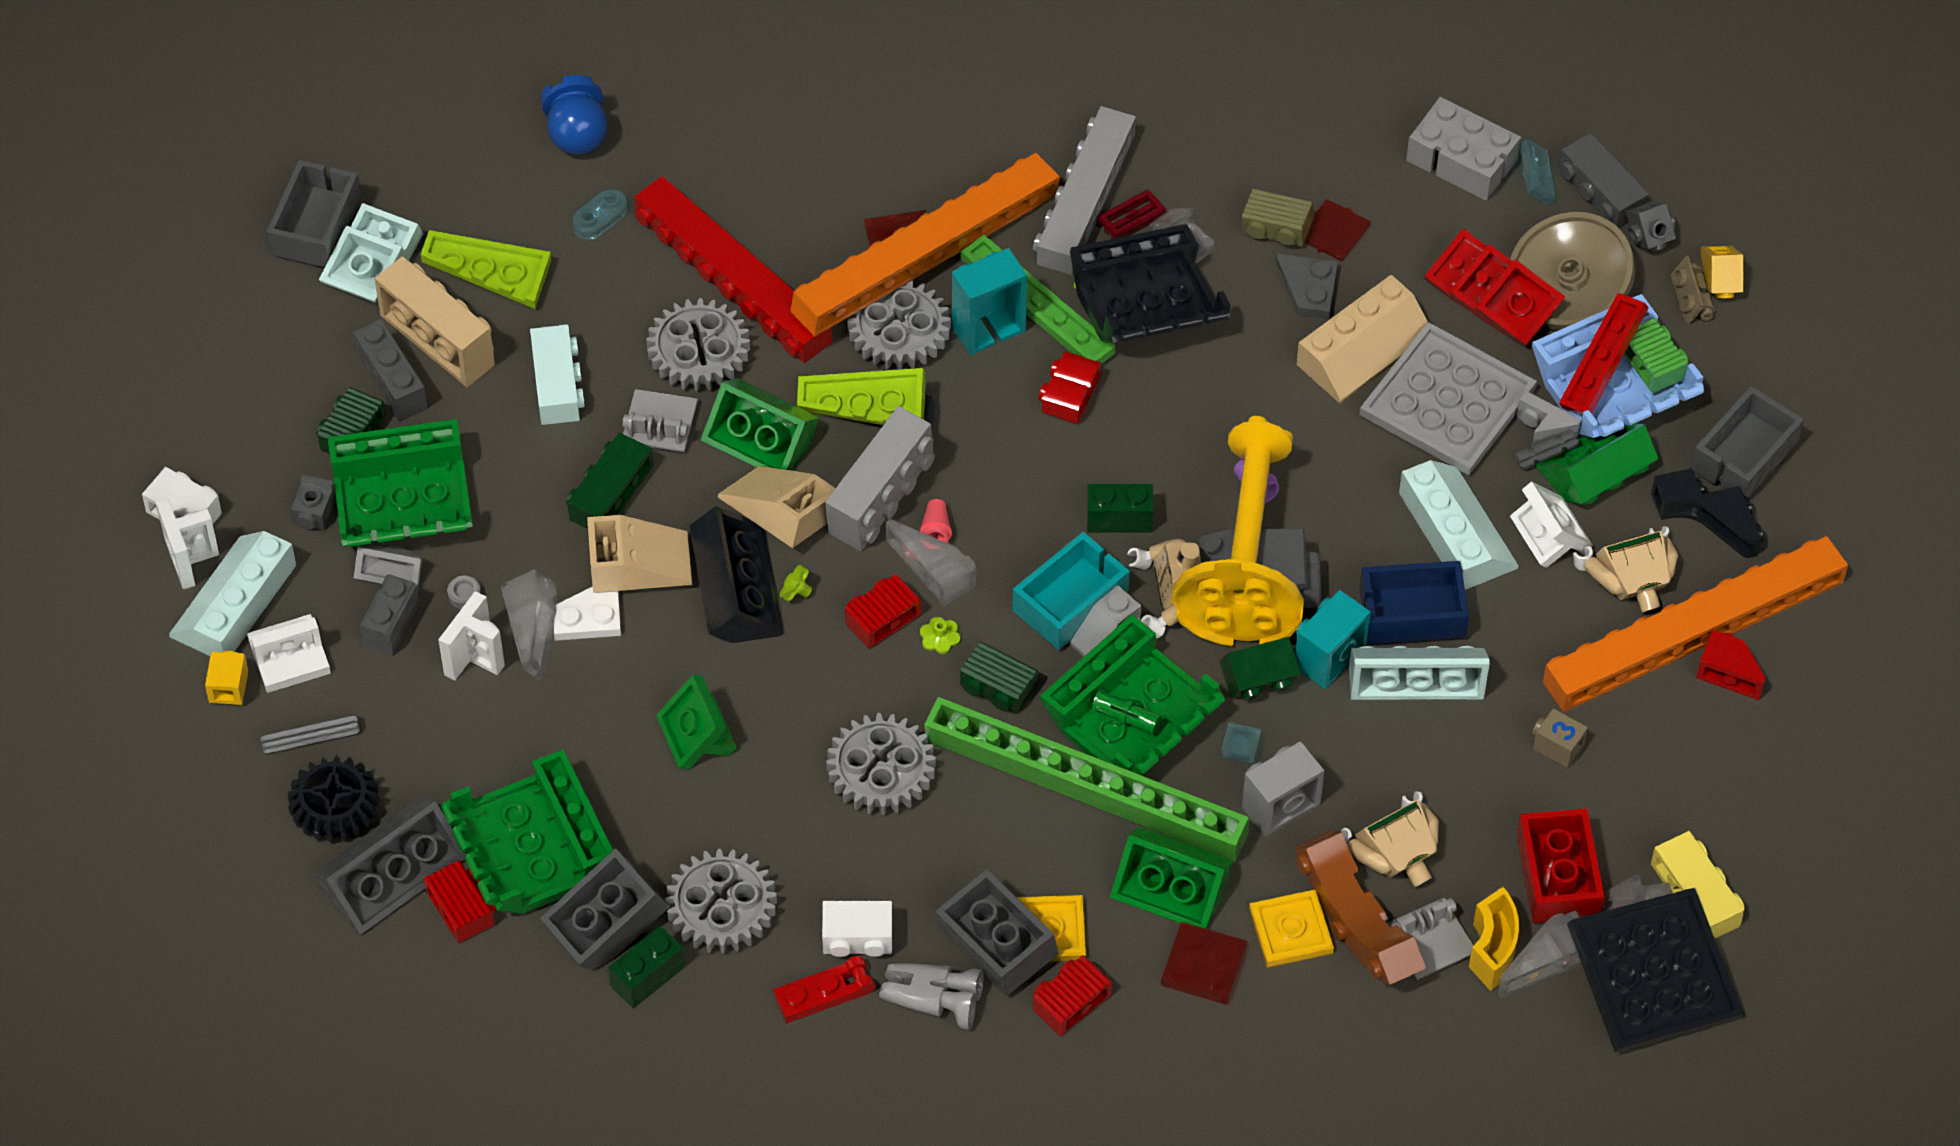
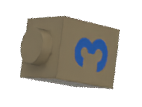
[1532,708,1588,768]

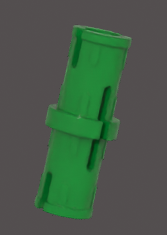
[1092,690,1161,735]

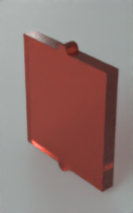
[1304,199,1371,262]

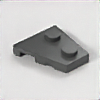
[1276,253,1338,319]

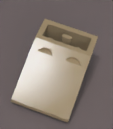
[718,466,835,548]
[587,515,692,593]

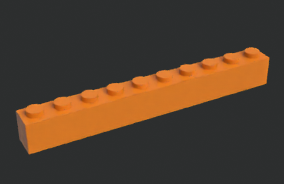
[791,153,1060,337]
[1543,536,1848,712]

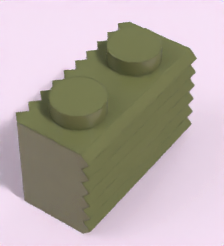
[1242,189,1314,247]

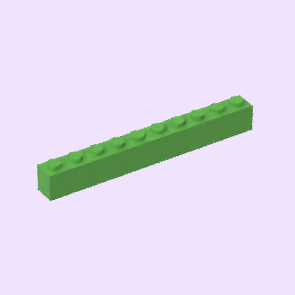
[924,697,1249,862]

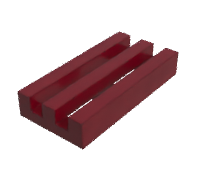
[1097,189,1166,239]

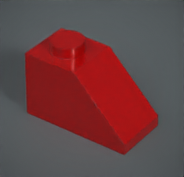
[1696,630,1765,700]

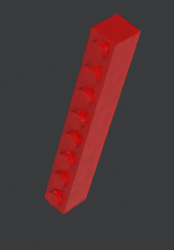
[634,176,832,364]

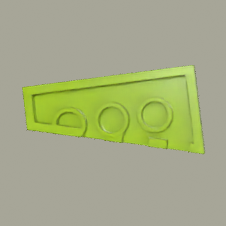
[421,230,552,309]
[797,368,926,425]

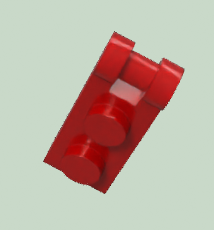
[773,956,876,1024]

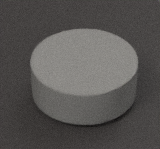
[447,575,481,609]

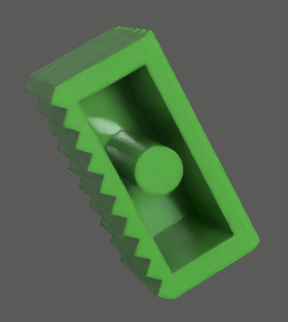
[1624,317,1688,394]

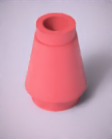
[919,499,952,548]

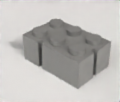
[1406,97,1521,201]

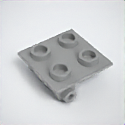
[622,389,698,452]
[1387,898,1474,980]

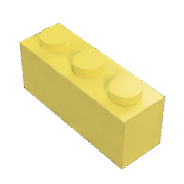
[1651,831,1744,939]

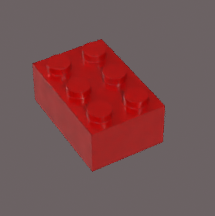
[1516,808,1605,923]

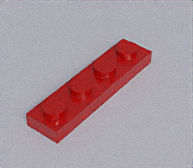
[1559,293,1649,415]

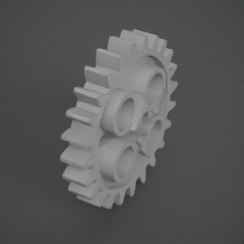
[847,280,951,370]
[646,298,750,391]
[826,713,936,815]
[665,849,777,954]

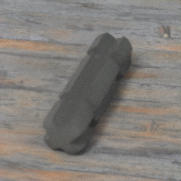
[1516,430,1579,470]

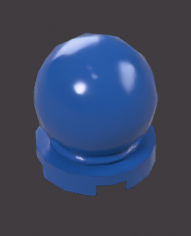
[540,75,608,156]

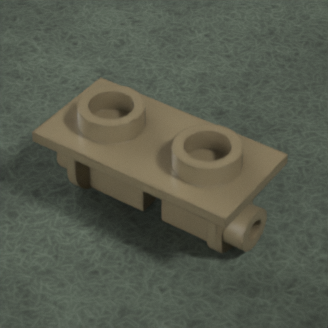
[1670,256,1715,325]

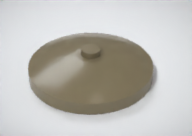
[1510,212,1635,330]

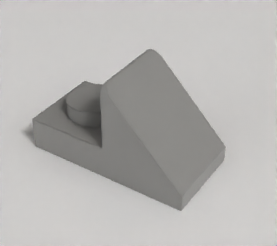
[1516,391,1582,446]

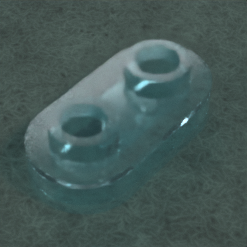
[572,189,627,240]

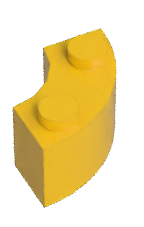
[1469,887,1519,991]

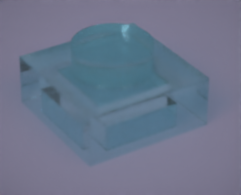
[1221,722,1261,764]

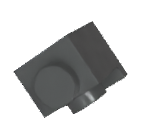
[291,474,336,531]

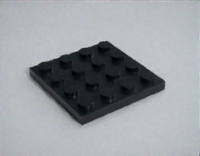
[1567,887,1744,1052]

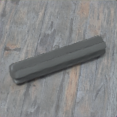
[260,714,360,754]

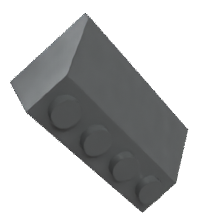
[312,797,467,935]

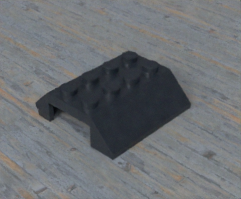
[1070,224,1231,342]

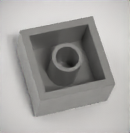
[1242,741,1324,837]

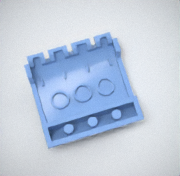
[1532,294,1704,438]

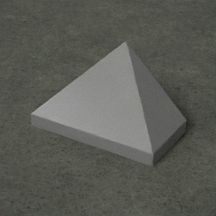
[353,545,423,589]

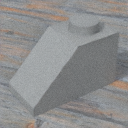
[1070,586,1141,657]

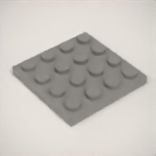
[1359,322,1537,475]

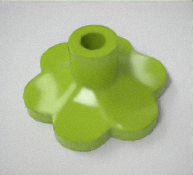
[780,565,812,602]
[920,617,961,654]

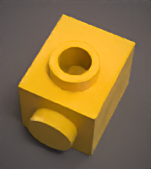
[205,650,248,705]

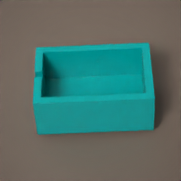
[952,248,1027,356]
[1012,532,1130,651]

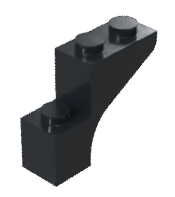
[1651,468,1763,558]

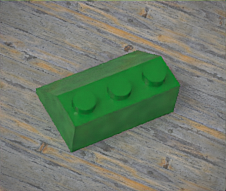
[700,378,820,471]
[1535,423,1658,505]
[1110,826,1234,932]

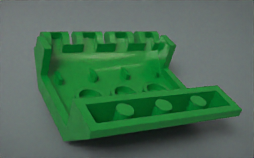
[328,419,473,547]
[1040,614,1225,775]
[440,749,613,914]

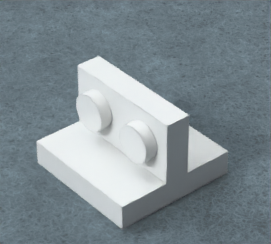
[1510,481,1593,568]
[156,499,219,589]
[438,591,505,680]
[247,614,331,693]

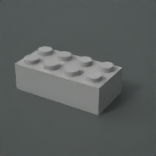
[825,406,935,552]

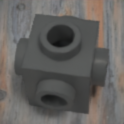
[1625,200,1676,252]

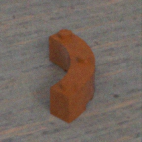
[1295,830,1426,985]

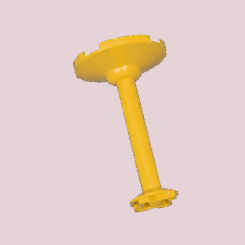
[1172,416,1304,647]

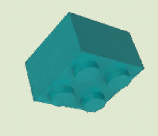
[1294,590,1371,689]

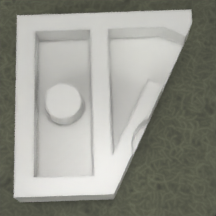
[553,586,621,641]

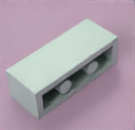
[530,325,585,425]

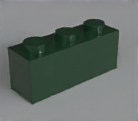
[566,432,654,529]

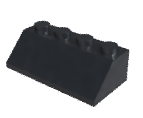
[689,506,783,643]

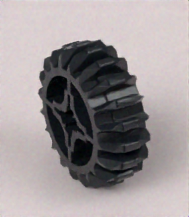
[288,755,380,844]

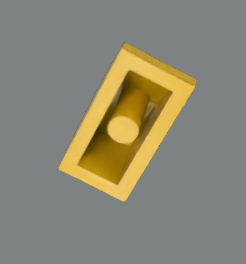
[1700,245,1743,298]

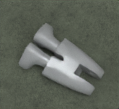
[879,963,984,1030]

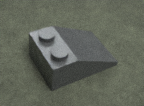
[1199,529,1308,590]

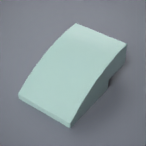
[319,203,423,303]

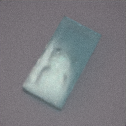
[1520,139,1556,205]

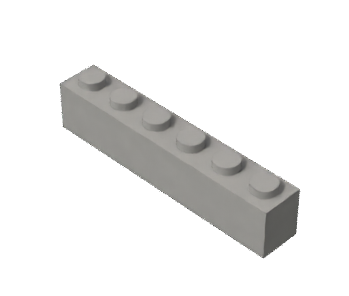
[1033,106,1136,275]

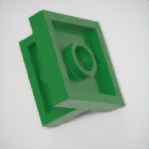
[656,675,737,770]

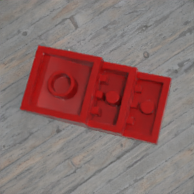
[1424,228,1565,346]

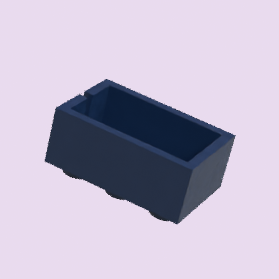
[1359,561,1469,644]

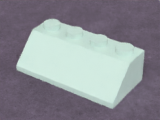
[1399,460,1518,590]
[169,531,296,656]
[1349,646,1489,700]

